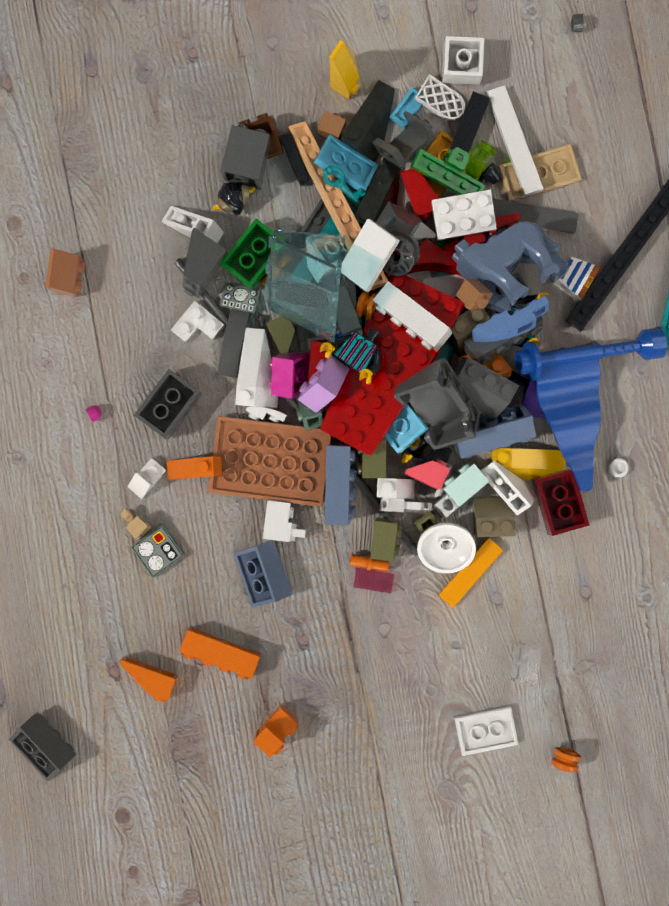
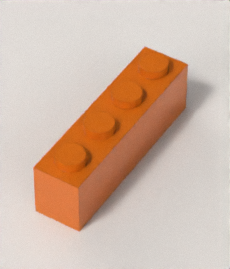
[179,627,261,680]

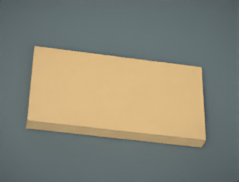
[498,144,582,202]

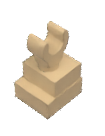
[120,509,153,540]

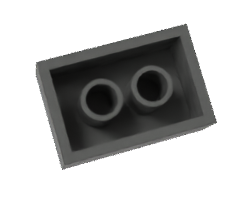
[134,369,202,439]

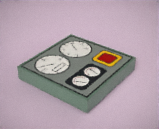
[131,525,185,578]

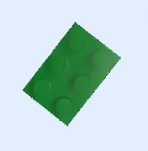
[220,219,287,291]

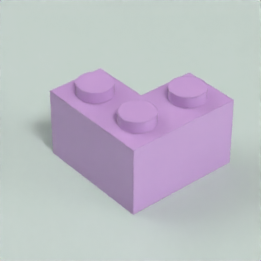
[297,355,349,413]

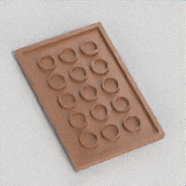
[208,416,331,507]

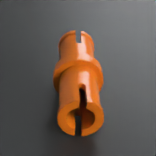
[349,553,389,572]

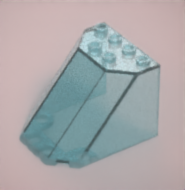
[265,230,345,342]

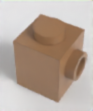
[317,111,347,140]
[456,279,493,311]

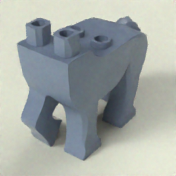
[452,221,570,314]

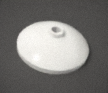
[417,523,476,573]

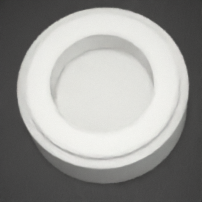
[608,458,629,477]

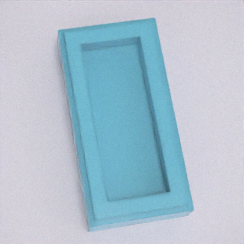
[389,87,426,130]

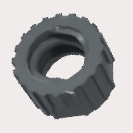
[571,14,584,32]

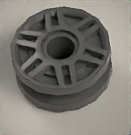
[382,230,420,276]

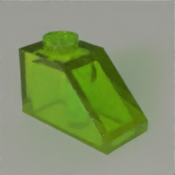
[462,140,497,181]

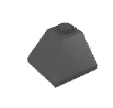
[376,201,422,236]

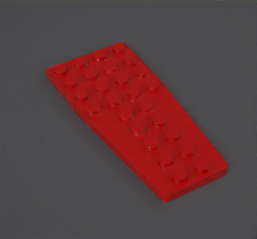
[321,275,464,456]

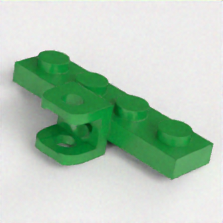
[410,147,485,195]

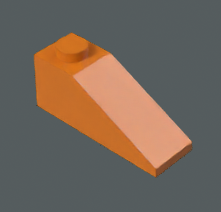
[166,456,222,480]
[119,656,178,702]

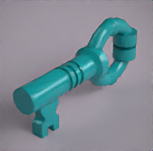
[323,165,366,206]

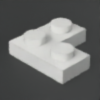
[171,301,225,343]

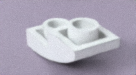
[246,407,288,424]

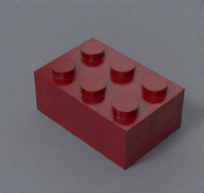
[532,469,590,536]

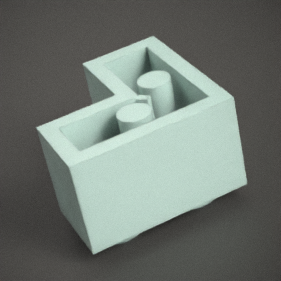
[442,463,489,507]

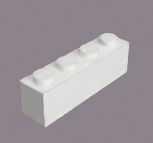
[373,281,452,351]

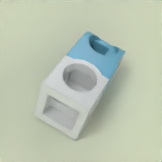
[432,494,458,518]

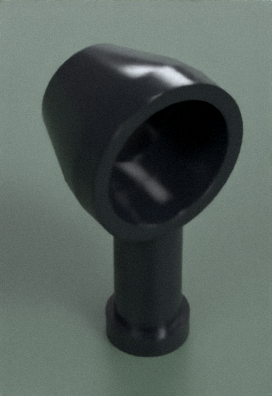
[478,162,502,185]

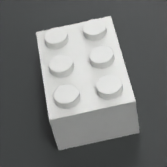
[431,189,497,241]

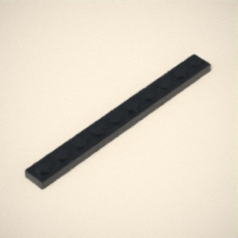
[565,179,669,332]

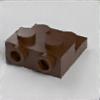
[239,113,284,159]

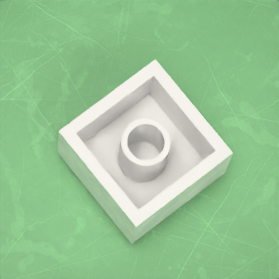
[442,36,484,85]

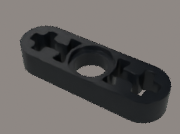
[279,132,310,186]

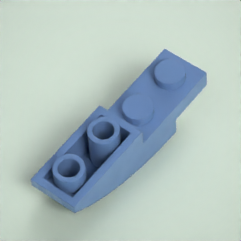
[472,296,549,342]

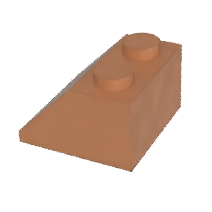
[45,248,85,297]

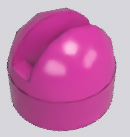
[85,406,102,422]

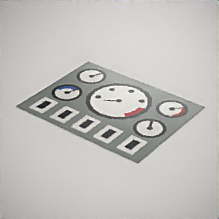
[219,282,261,313]

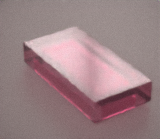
[353,568,394,593]

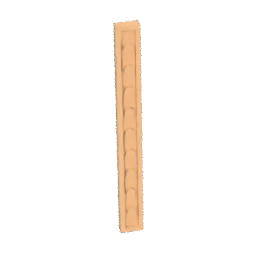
[287,121,388,291]

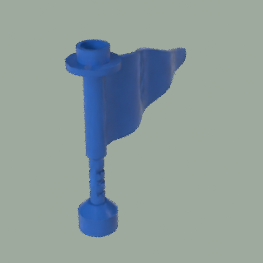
[514,328,667,492]

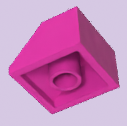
[270,352,310,398]

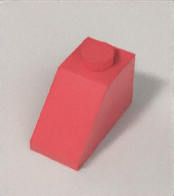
[403,459,450,490]

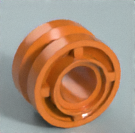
[356,290,377,320]
[551,747,582,772]

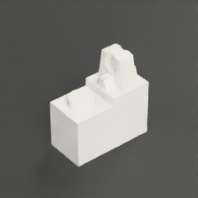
[263,500,306,542]

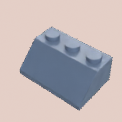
[233,540,292,607]

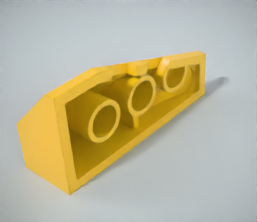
[329,40,360,99]
[488,448,566,487]

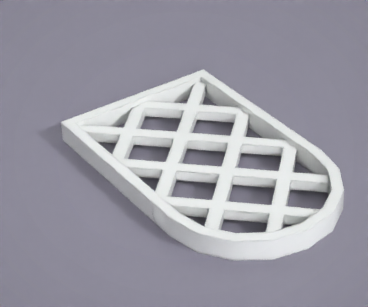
[414,74,465,121]

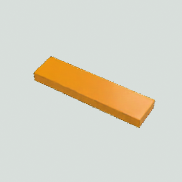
[438,538,503,608]

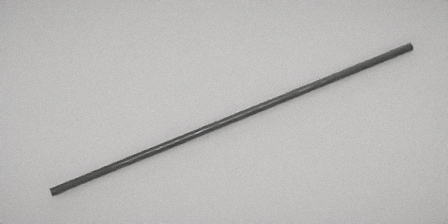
[174,258,418,556]

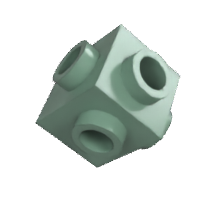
[296,401,325,431]

